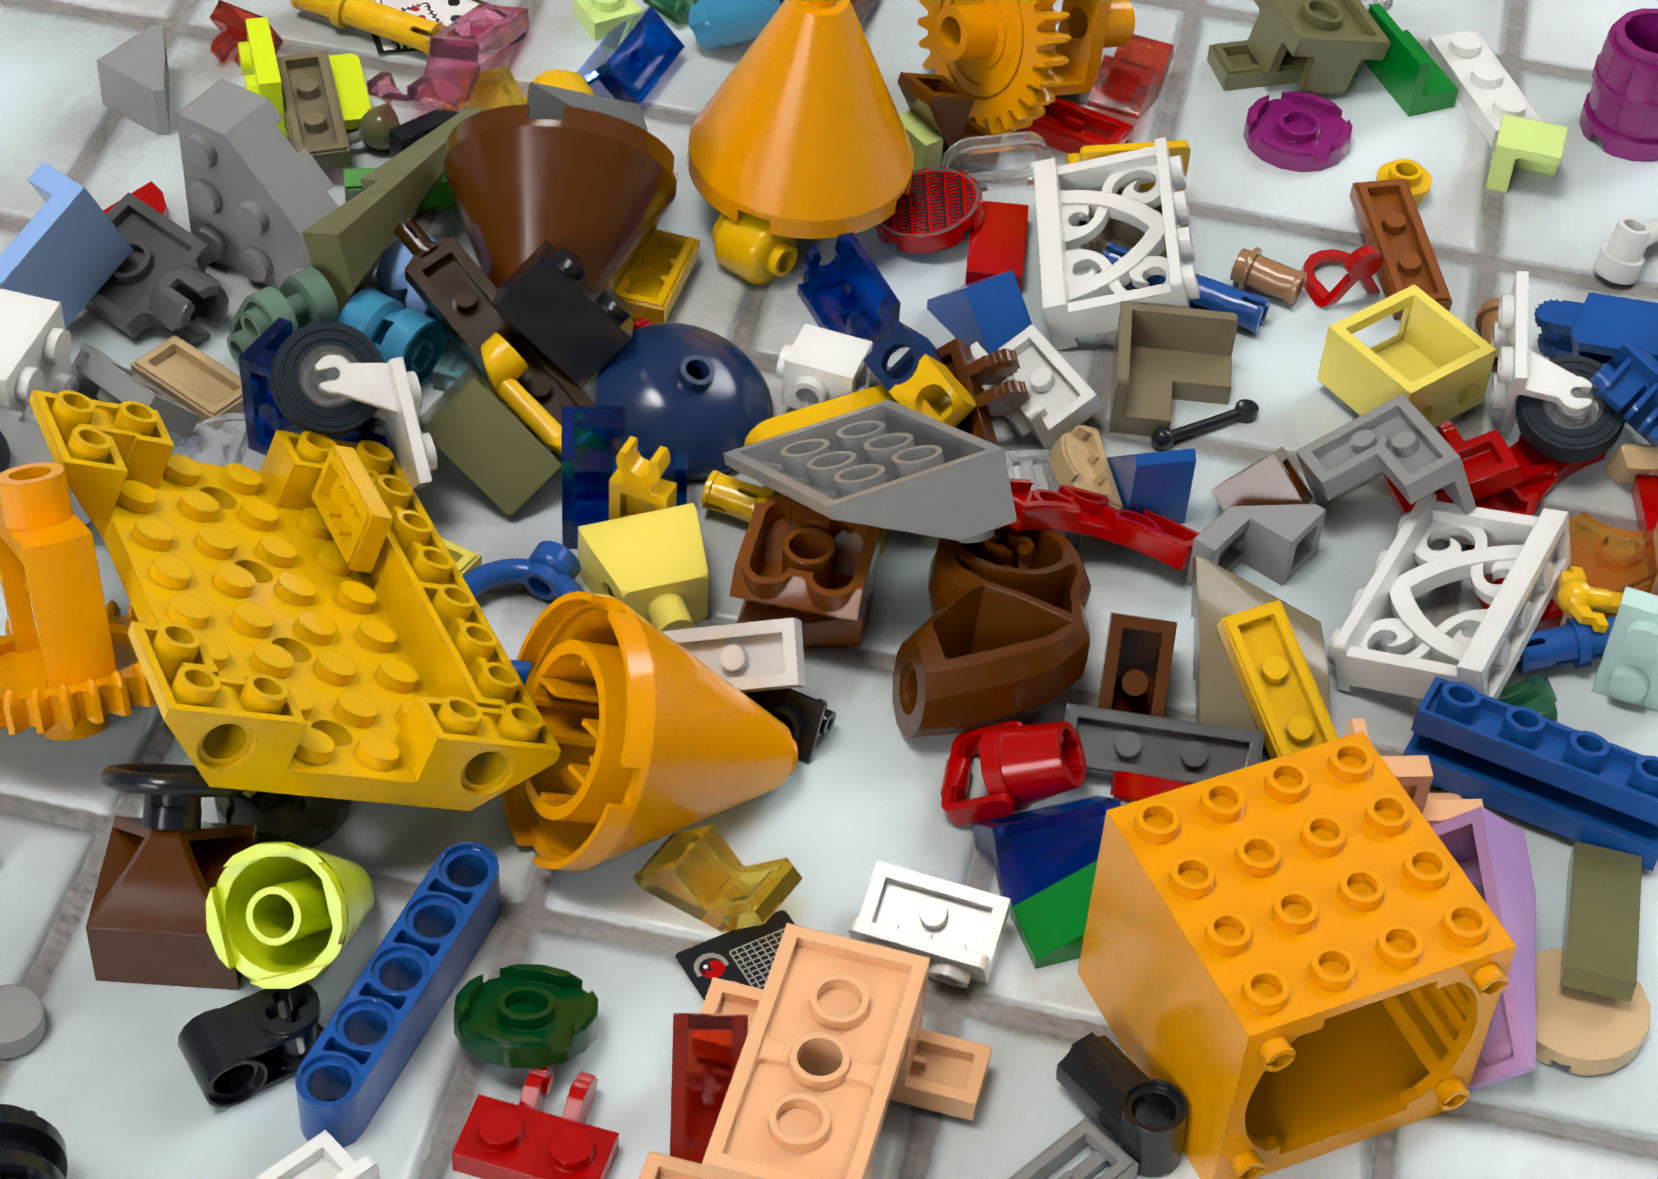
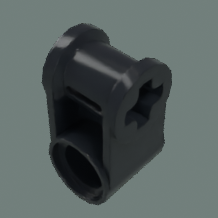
[178,983,324,1108]

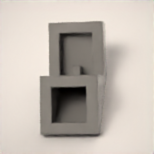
[1186,504,1326,586]

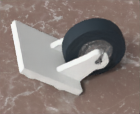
[1490,271,1628,463]
[270,321,437,492]

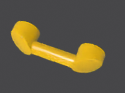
[481,332,613,466]

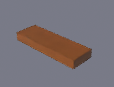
[1349,178,1452,320]

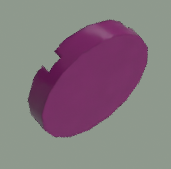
[1243,91,1353,172]

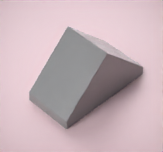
[97,24,170,135]

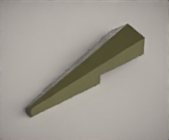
[302,108,485,321]

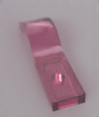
[367,3,529,112]

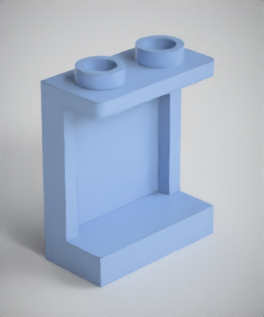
[0,162,133,329]

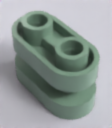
[227,267,339,374]

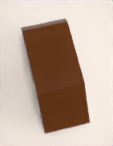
[897,72,1002,161]

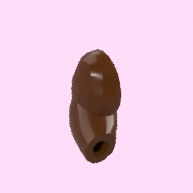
[892,525,1091,738]

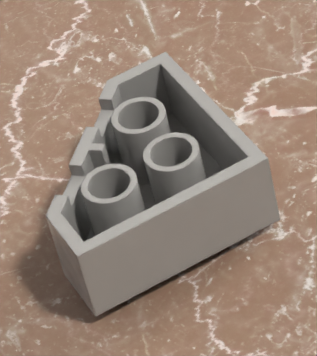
[176,78,374,290]

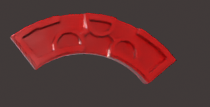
[1008,478,1200,571]

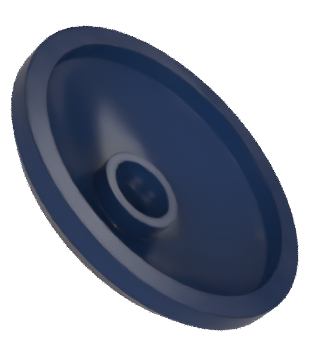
[594,323,773,480]

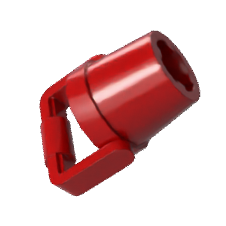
[940,721,1086,826]

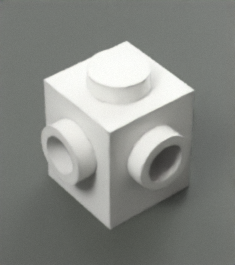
[776,323,873,409]

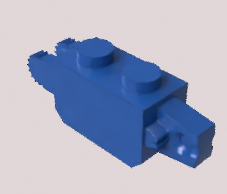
[1534,292,1658,365]

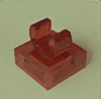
[210,0,283,67]

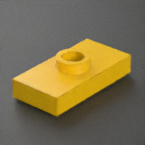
[614,229,700,324]
[311,445,393,573]

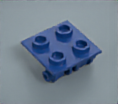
[1590,340,1658,448]

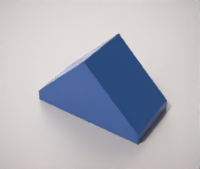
[927,270,1032,355]
[1107,448,1196,524]

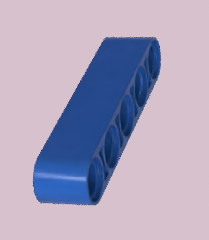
[295,841,501,1148]

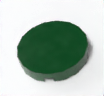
[454,964,598,1069]

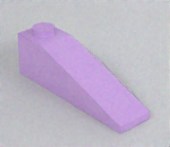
[1431,806,1536,1091]

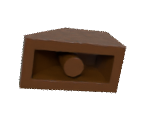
[1097,612,1177,717]

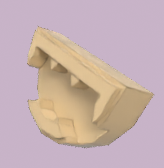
[1049,425,1123,509]

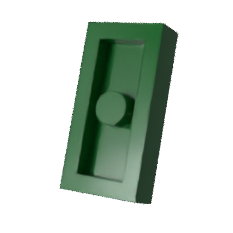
[1364,3,1458,117]

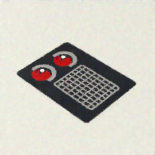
[676,910,795,1001]

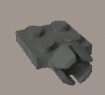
[86,192,229,343]

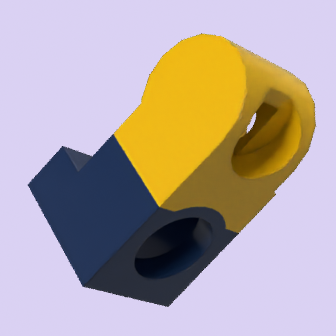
[863,322,976,427]

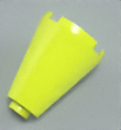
[206,841,374,989]

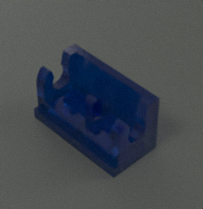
[797,232,901,352]

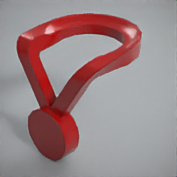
[1302,245,1383,307]

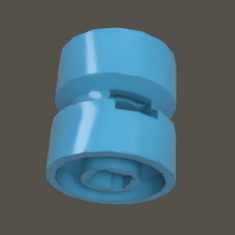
[336,287,447,387]

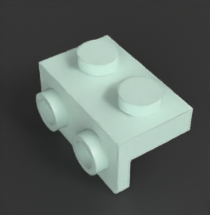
[1591,586,1658,712]

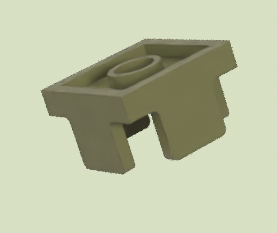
[1247,0,1391,94]

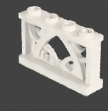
[1033,137,1200,350]
[1328,493,1571,700]

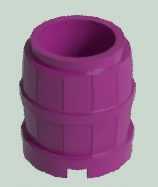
[1579,8,1658,162]

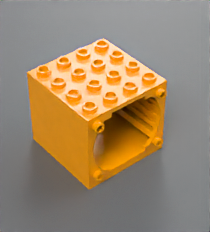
[1077,731,1516,1179]

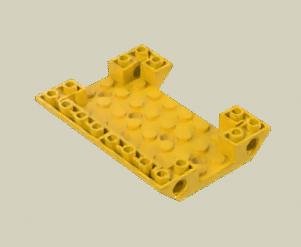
[29,390,562,811]

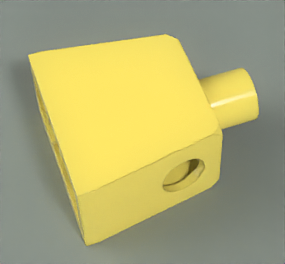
[578,503,709,631]

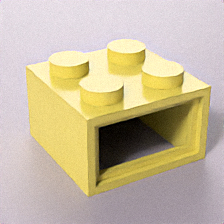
[1317,284,1497,427]

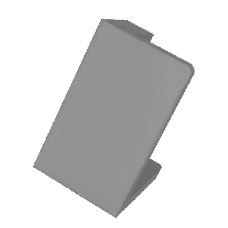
[1295,394,1476,514]

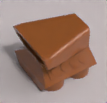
[730,496,884,647]

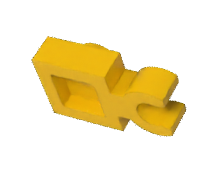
[609,436,677,520]

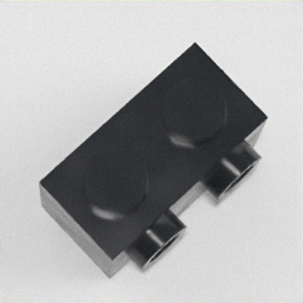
[492,240,634,388]

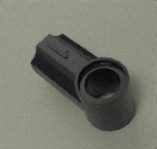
[1056,1032,1188,1177]

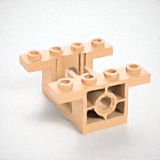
[639,923,992,1179]

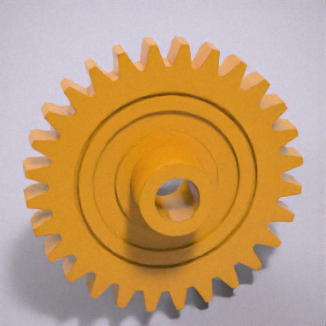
[918,0,1135,135]
[0,462,156,741]

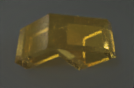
[633,824,803,932]

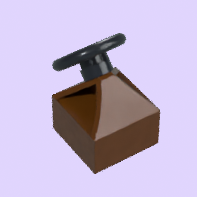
[86,763,259,990]

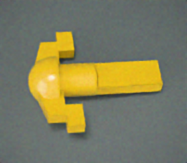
[1557,566,1623,633]

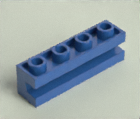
[1403,676,1658,871]

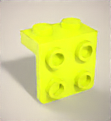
[238,17,371,137]

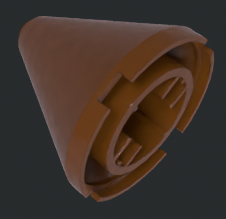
[444,104,678,292]

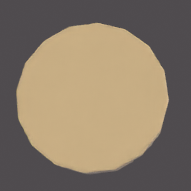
[1536,948,1650,1076]

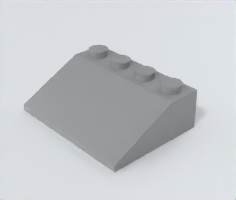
[723,400,1017,543]

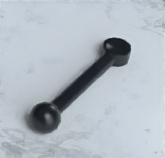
[1151,399,1259,450]

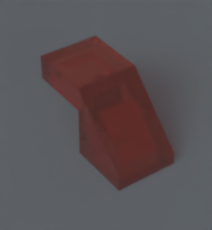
[1087,34,1174,120]

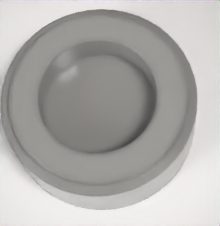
[0,984,46,1059]

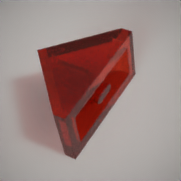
[670,1013,748,1164]

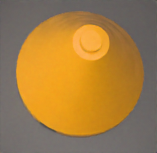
[687,0,914,239]
[501,591,798,872]

